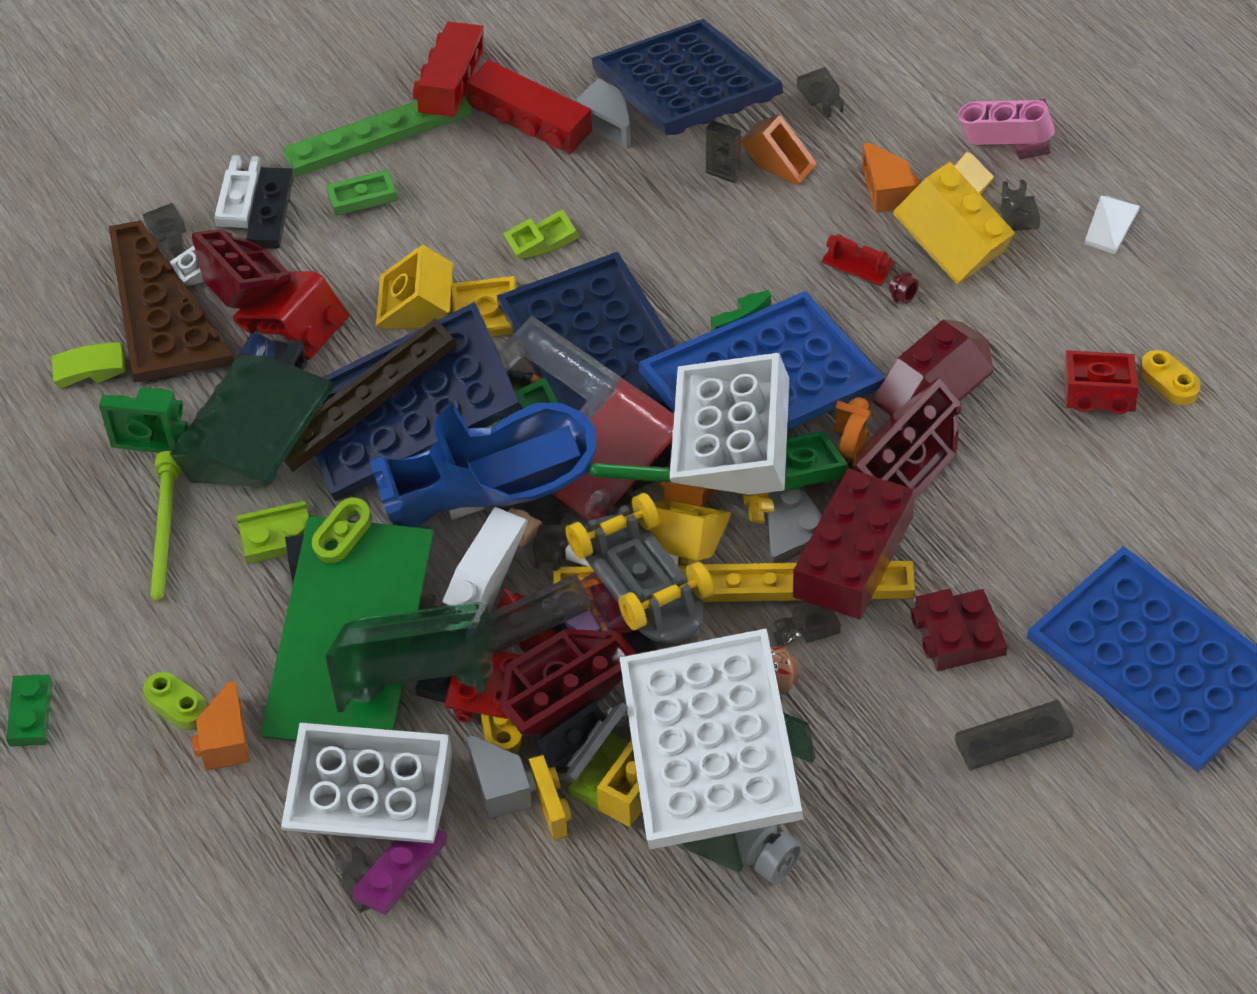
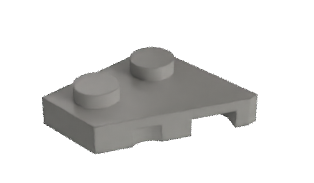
[767,487,822,563]

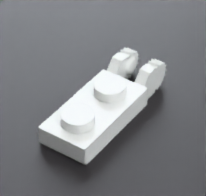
[215,155,261,228]

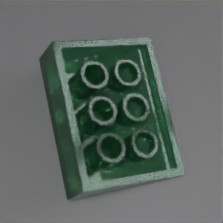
[170,355,335,487]

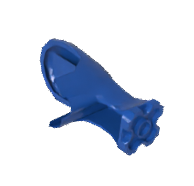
[370,403,597,528]

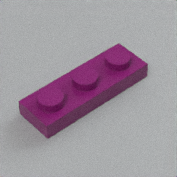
[352,829,447,915]

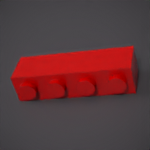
[413,21,484,117]
[466,60,592,154]

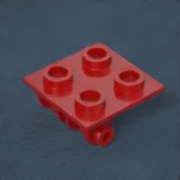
[445,644,521,722]

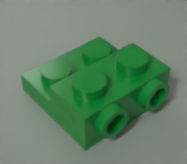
[99,387,189,453]

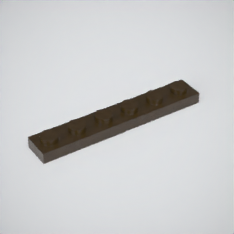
[271,318,458,472]

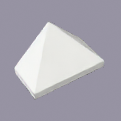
[1084,195,1140,254]

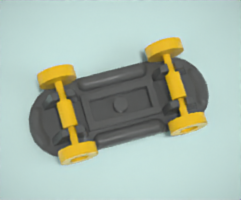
[566,493,714,643]

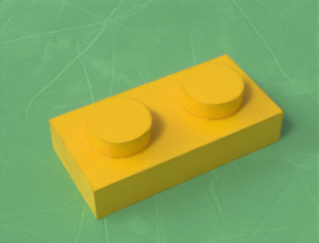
[529,755,572,841]

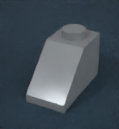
[575,78,631,149]
[466,735,537,819]

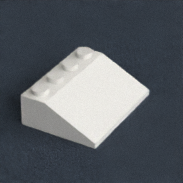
[670,353,789,495]
[281,723,453,843]

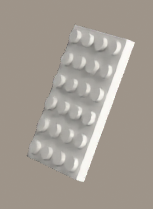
[620,628,804,850]

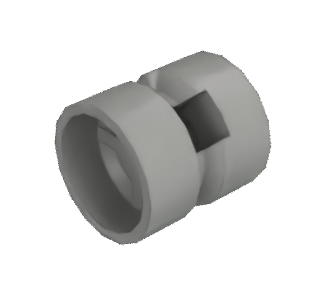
[730,825,803,885]

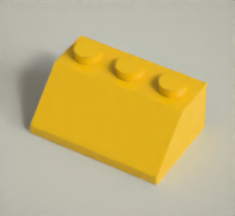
[892,161,1015,285]

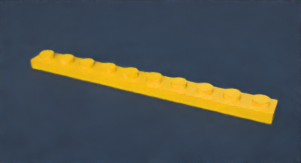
[553,561,915,604]

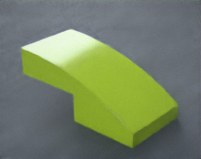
[503,209,580,259]
[52,342,126,389]

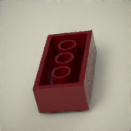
[793,468,915,620]

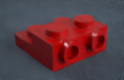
[1065,350,1139,414]

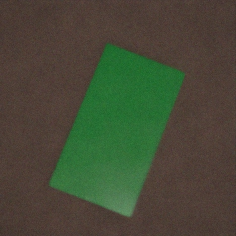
[260,516,434,741]

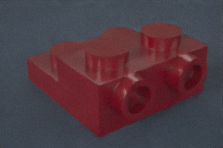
[910,589,1008,671]

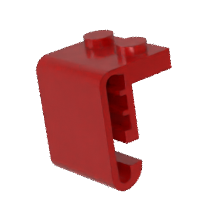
[233,271,349,360]

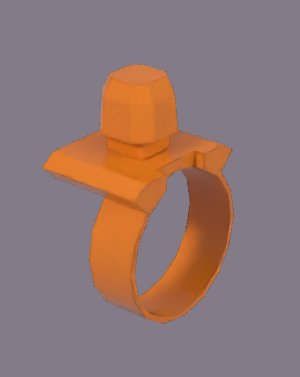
[833,397,871,464]

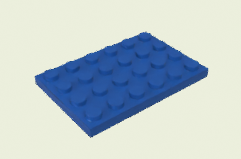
[638,291,885,430]
[1027,546,1257,773]

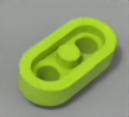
[312,497,372,563]
[143,672,207,730]

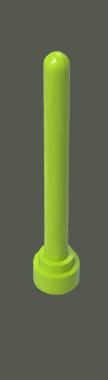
[150,451,184,601]

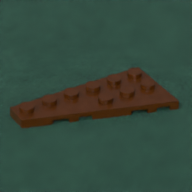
[109,220,235,383]

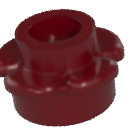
[889,272,919,304]

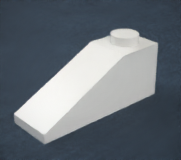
[442,507,528,620]

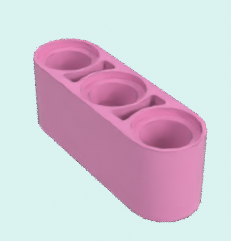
[958,100,1055,145]

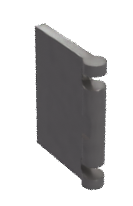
[558,702,628,788]

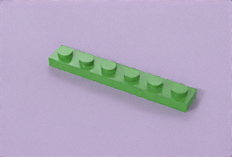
[283,96,472,177]

